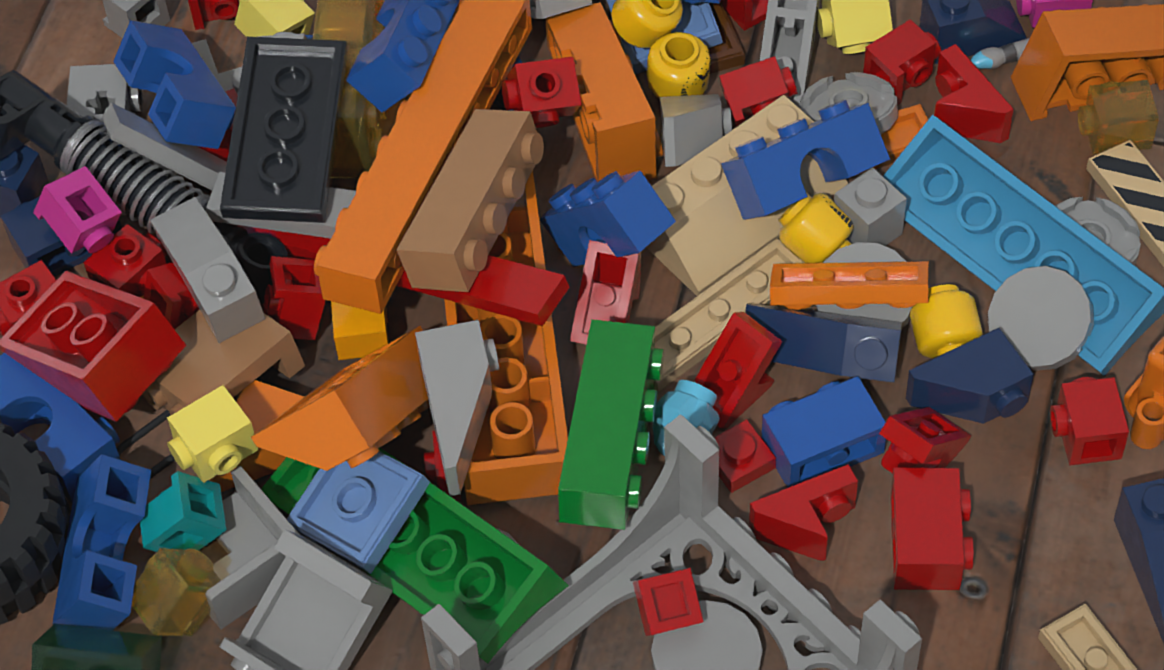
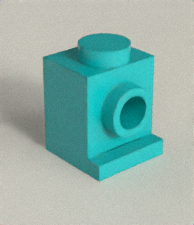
[140,471,227,560]

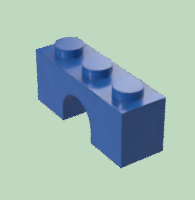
[346,0,460,113]
[113,20,236,149]
[721,100,890,220]
[539,171,676,267]
[0,353,121,502]
[52,454,151,639]

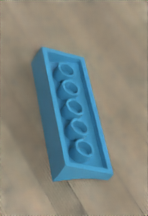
[883,115,1164,377]

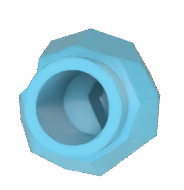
[653,380,720,456]

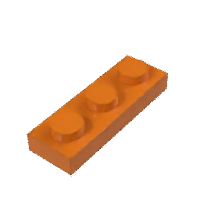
[770,261,929,310]

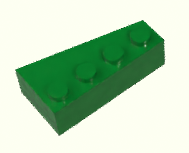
[558,319,664,530]

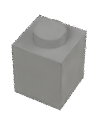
[834,167,907,246]

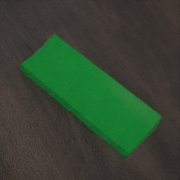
[261,447,569,664]

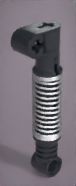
[0,70,288,304]

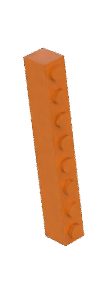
[314,0,532,314]

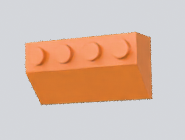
[251,326,430,471]

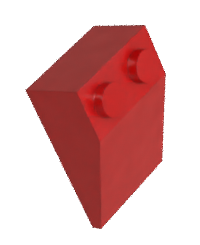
[0,271,187,422]

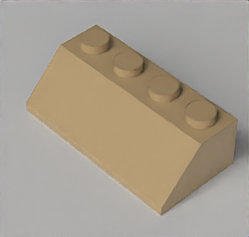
[646,95,848,296]

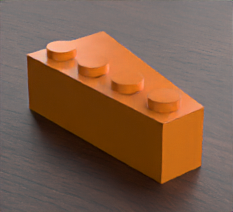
[545,2,663,182]
[1010,4,1164,121]

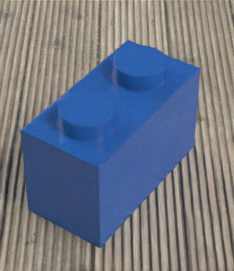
[761,376,886,488]

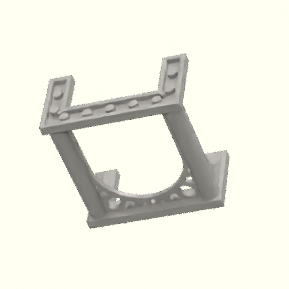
[421,414,922,670]

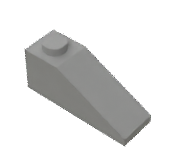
[760,0,821,108]
[150,197,265,343]
[415,320,499,496]

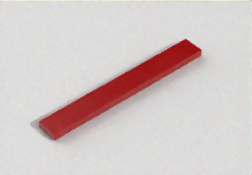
[238,225,570,326]

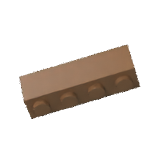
[397,109,544,292]

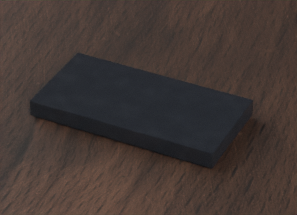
[220,36,348,223]

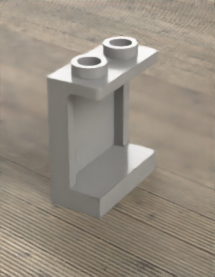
[219,529,393,670]

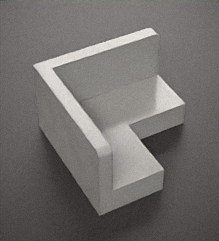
[187,466,300,630]

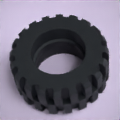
[0,423,71,625]

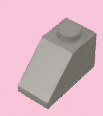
[660,94,732,167]

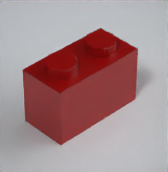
[890,467,974,590]

